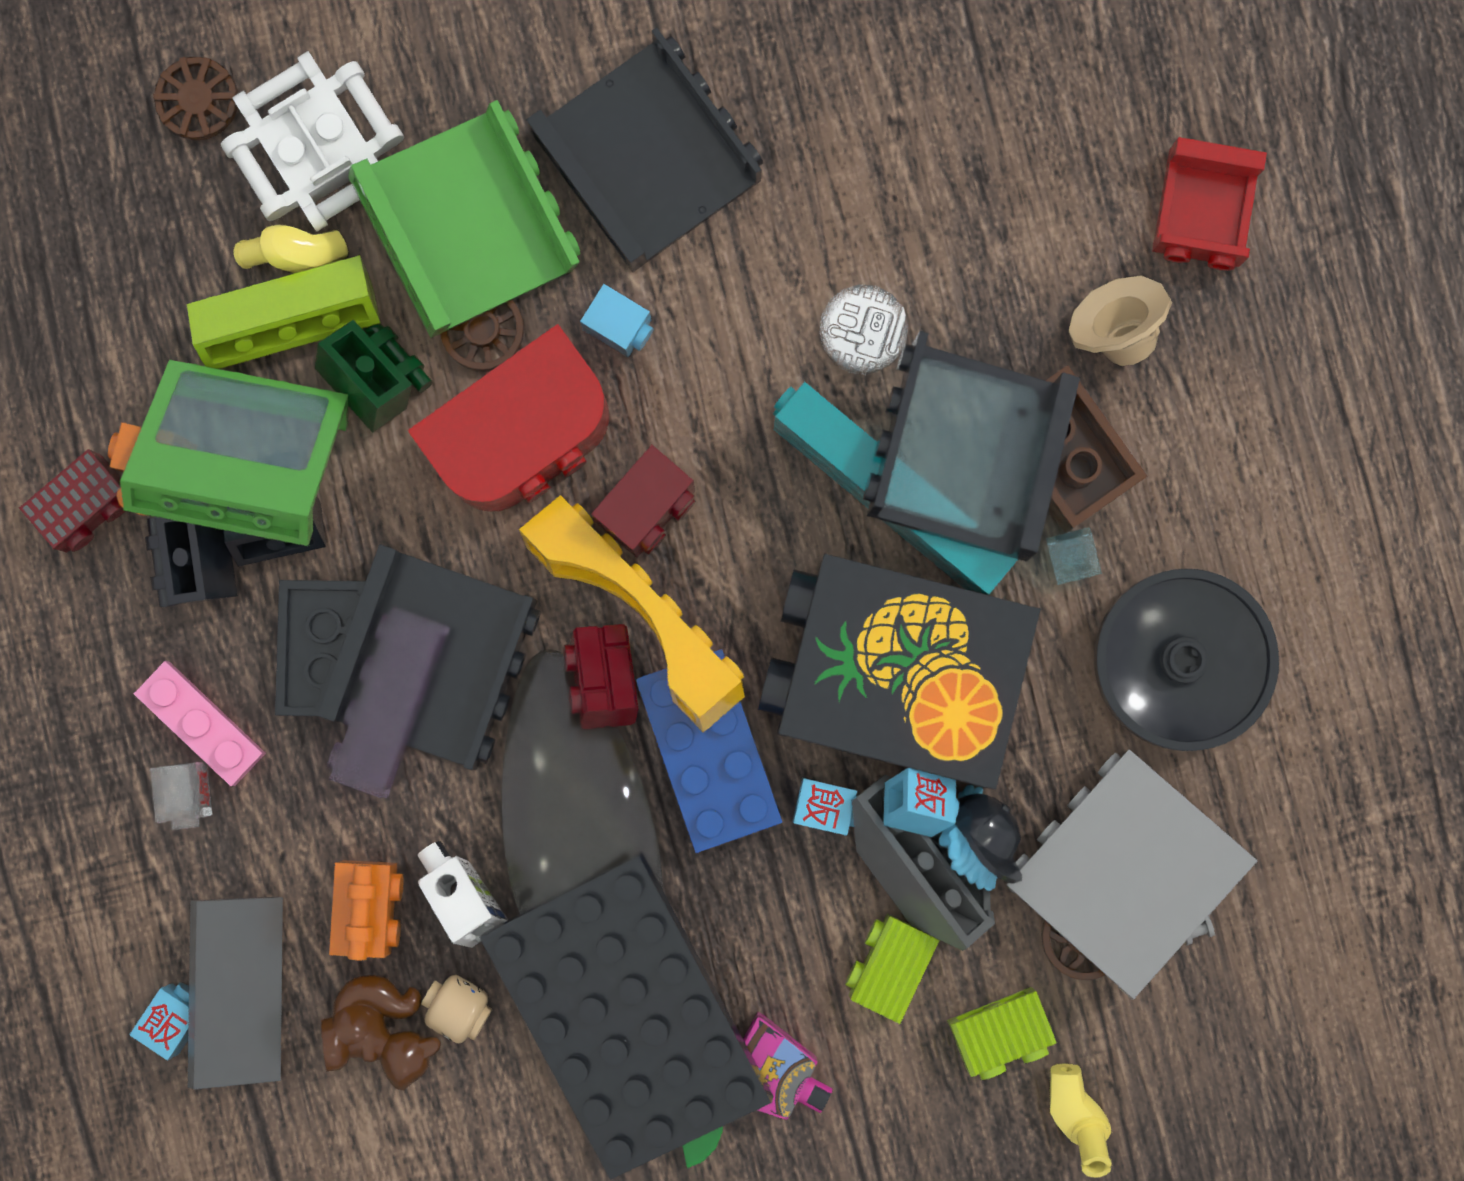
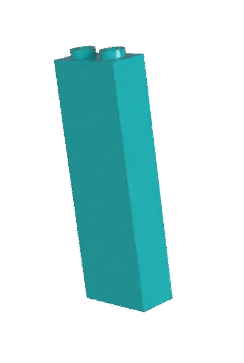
[773,382,1018,595]

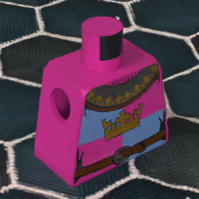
[743,1011,833,1119]

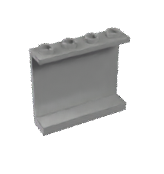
[1007,749,1258,1000]

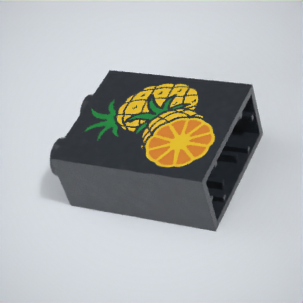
[758,554,1041,790]

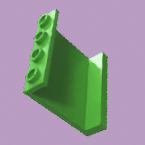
[348,100,580,338]

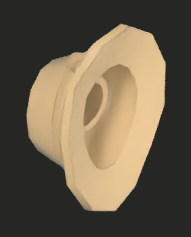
[1069,276,1172,366]

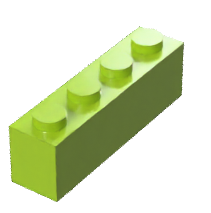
[187,255,381,369]

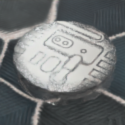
[819,284,908,375]

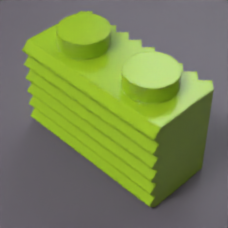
[845,913,940,1024]
[947,987,1057,1080]

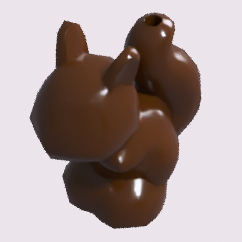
[321,975,441,1091]

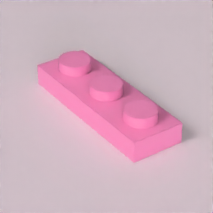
[134,661,266,786]

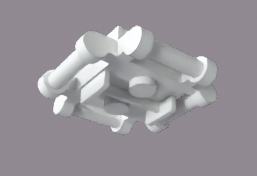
[221,51,404,232]

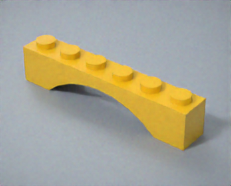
[519,495,745,733]

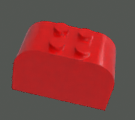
[407,324,609,512]

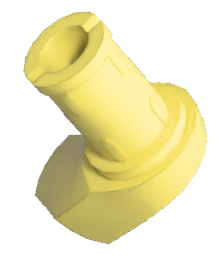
[234,225,348,273]
[1050,1064,1112,1178]

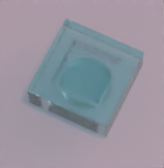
[1046,527,1102,585]

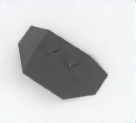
[852,774,995,951]

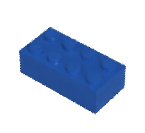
[636,649,783,853]

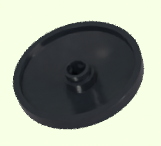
[1094,569,1279,751]

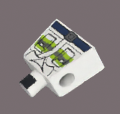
[418,841,508,948]

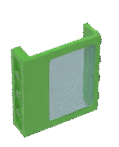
[120,360,348,546]

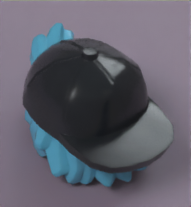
[939,785,1022,891]

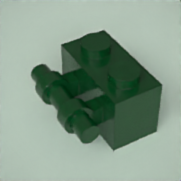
[315,320,433,433]

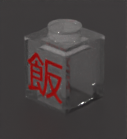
[150,762,212,830]

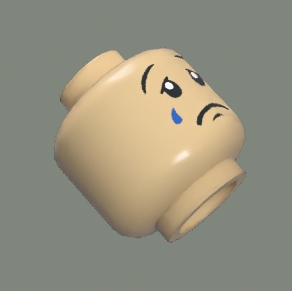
[421,975,492,1044]

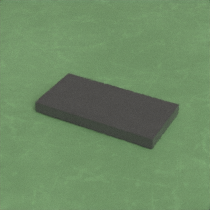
[187,896,283,1090]

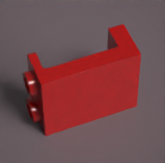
[1152,137,1267,271]

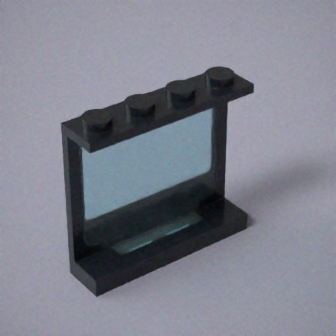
[863,331,1080,562]

